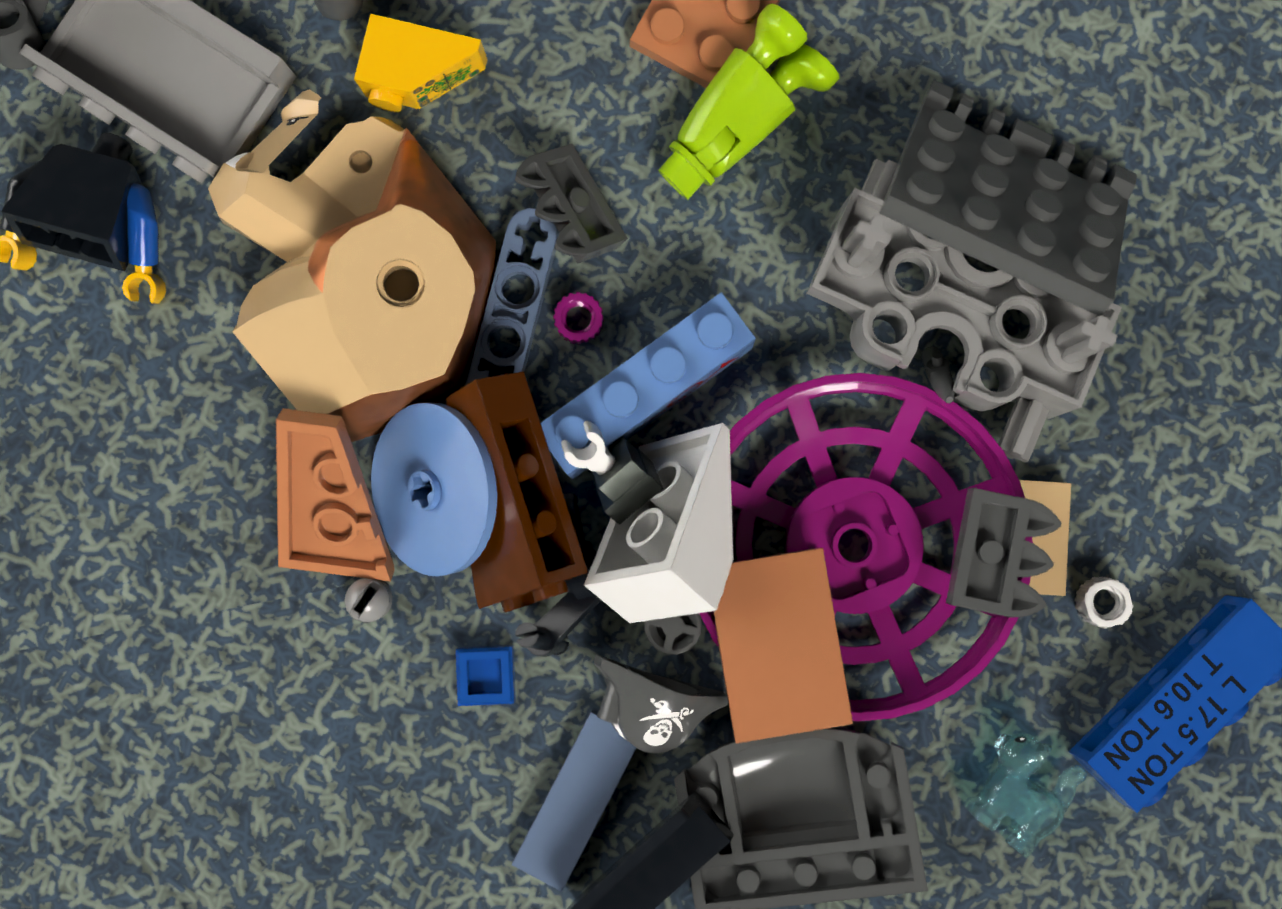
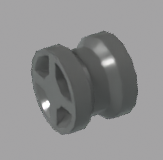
[645,613,702,655]

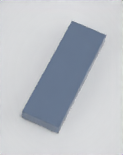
[512,709,636,892]

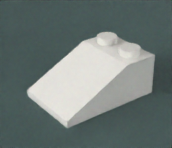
[584,423,733,623]

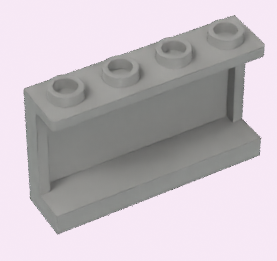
[19,0,296,184]

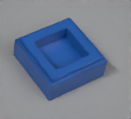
[456,645,516,706]

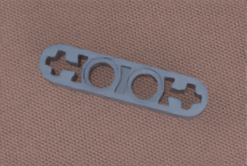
[466,208,558,385]

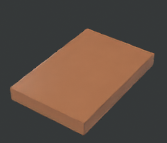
[713,547,853,744]

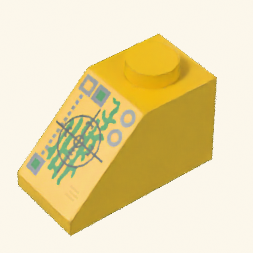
[354,14,487,112]

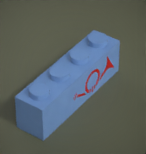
[540,292,756,479]

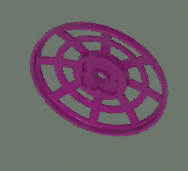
[699,373,1033,721]

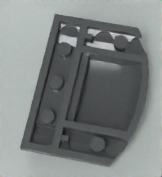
[674,727,928,909]

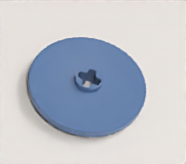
[371,402,497,576]

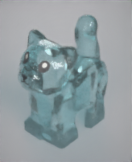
[963,732,1087,858]

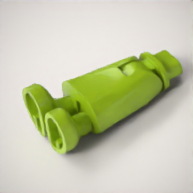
[658,3,840,200]

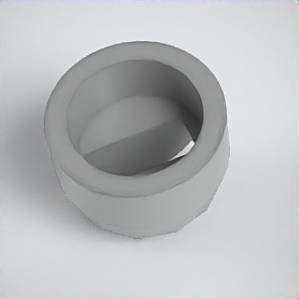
[345,578,393,623]

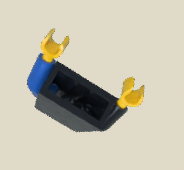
[0,132,166,304]

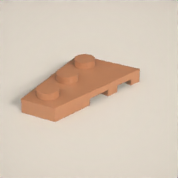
[276,408,395,582]

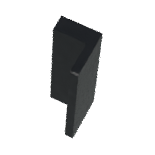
[567,790,734,909]

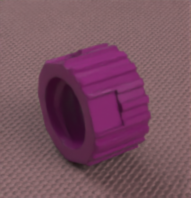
[553,292,604,345]

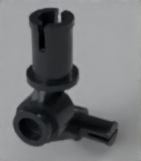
[515,493,601,657]

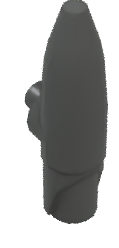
[921,346,955,403]

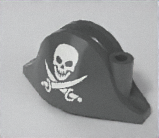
[594,654,728,754]

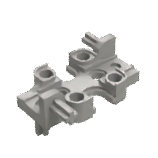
[806,159,1122,462]

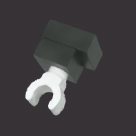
[561,421,663,525]

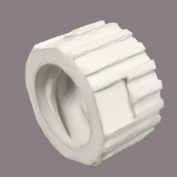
[1075,577,1134,629]

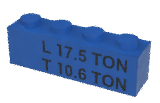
[1068,595,1282,813]

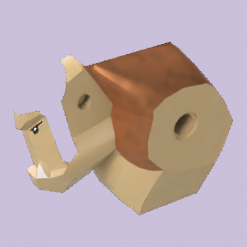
[208,89,496,442]

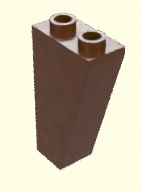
[446,371,588,613]

